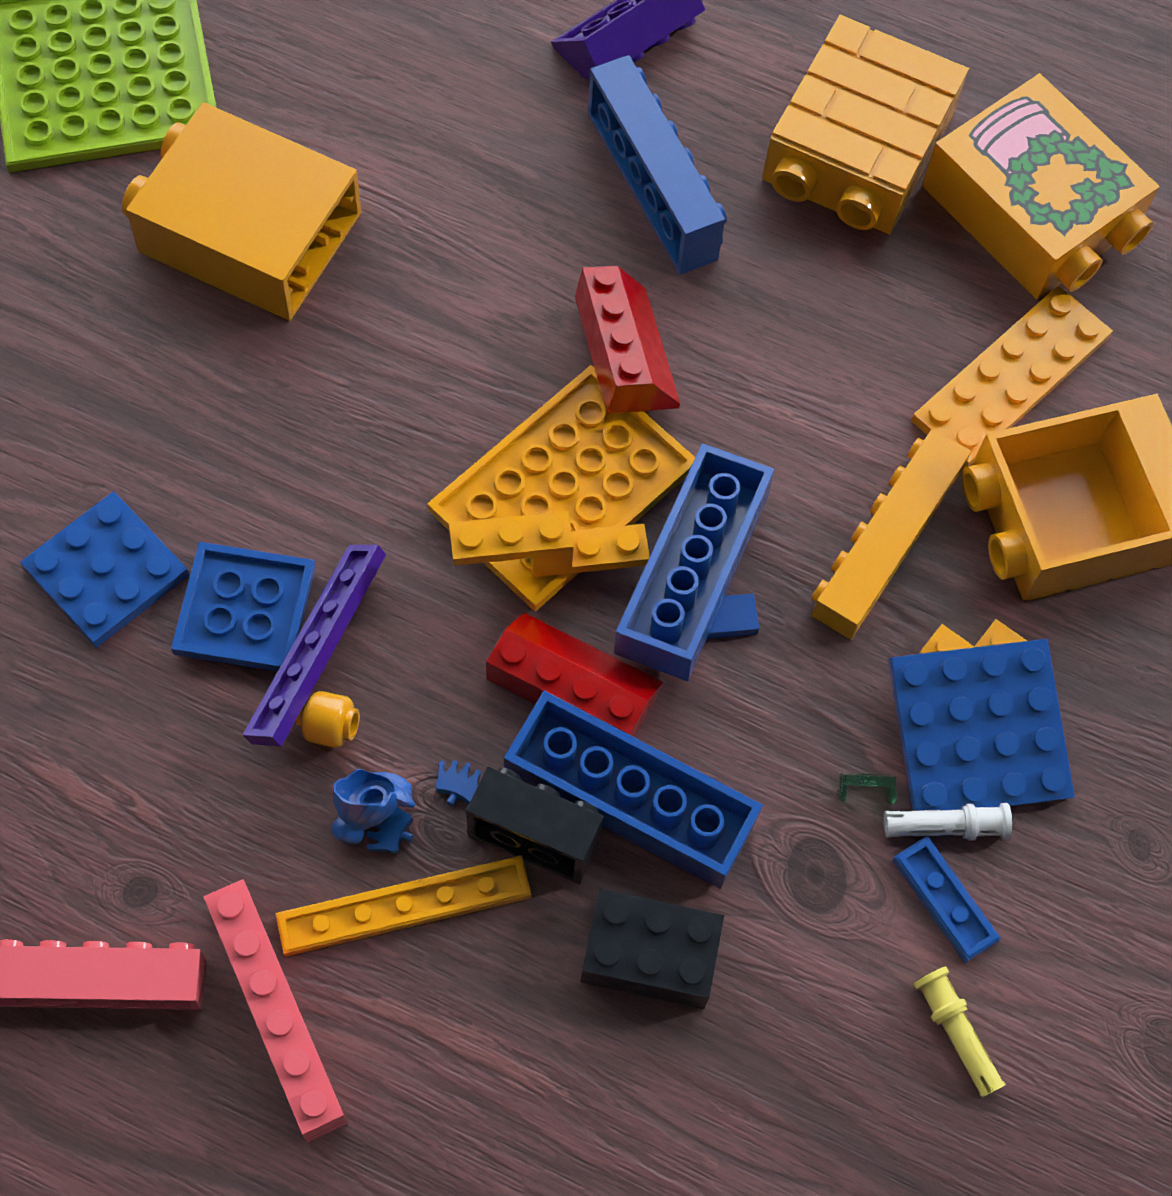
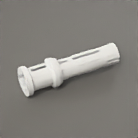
[884,803,1012,841]

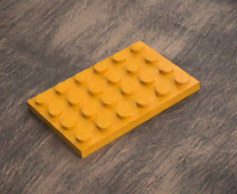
[427,365,695,612]

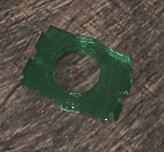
[836,772,898,805]

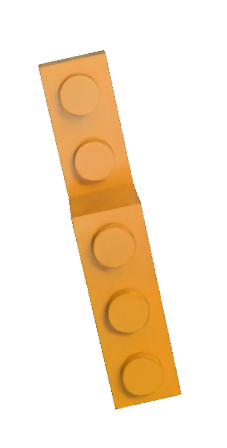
[449,511,650,577]

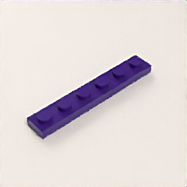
[243,545,386,747]

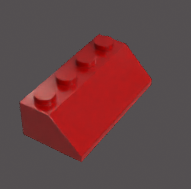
[575,266,680,414]
[486,612,664,737]

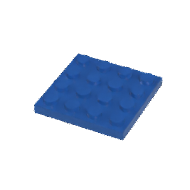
[888,639,1075,811]

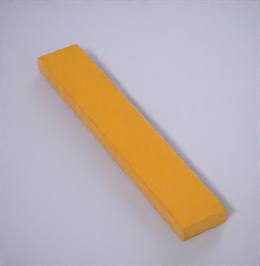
[276,855,531,957]

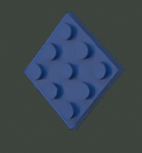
[20,491,189,648]
[171,542,316,672]

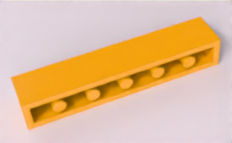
[811,428,972,640]

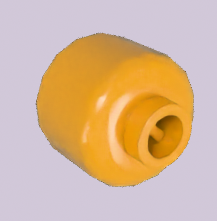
[296,691,360,748]

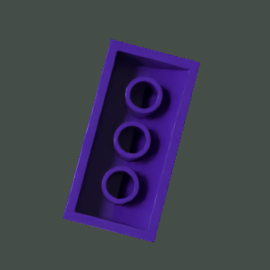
[551,0,705,79]

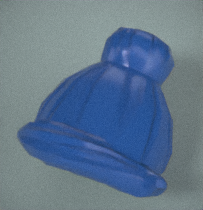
[331,769,416,844]

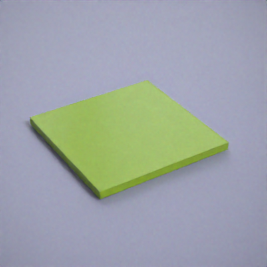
[0,0,216,173]

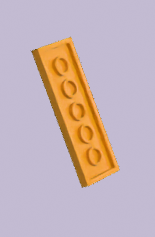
[911,285,1113,468]

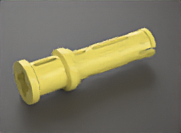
[913,966,1006,1098]

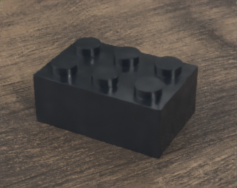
[466,766,604,884]
[580,888,724,1009]

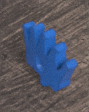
[436,760,481,806]
[366,807,414,854]

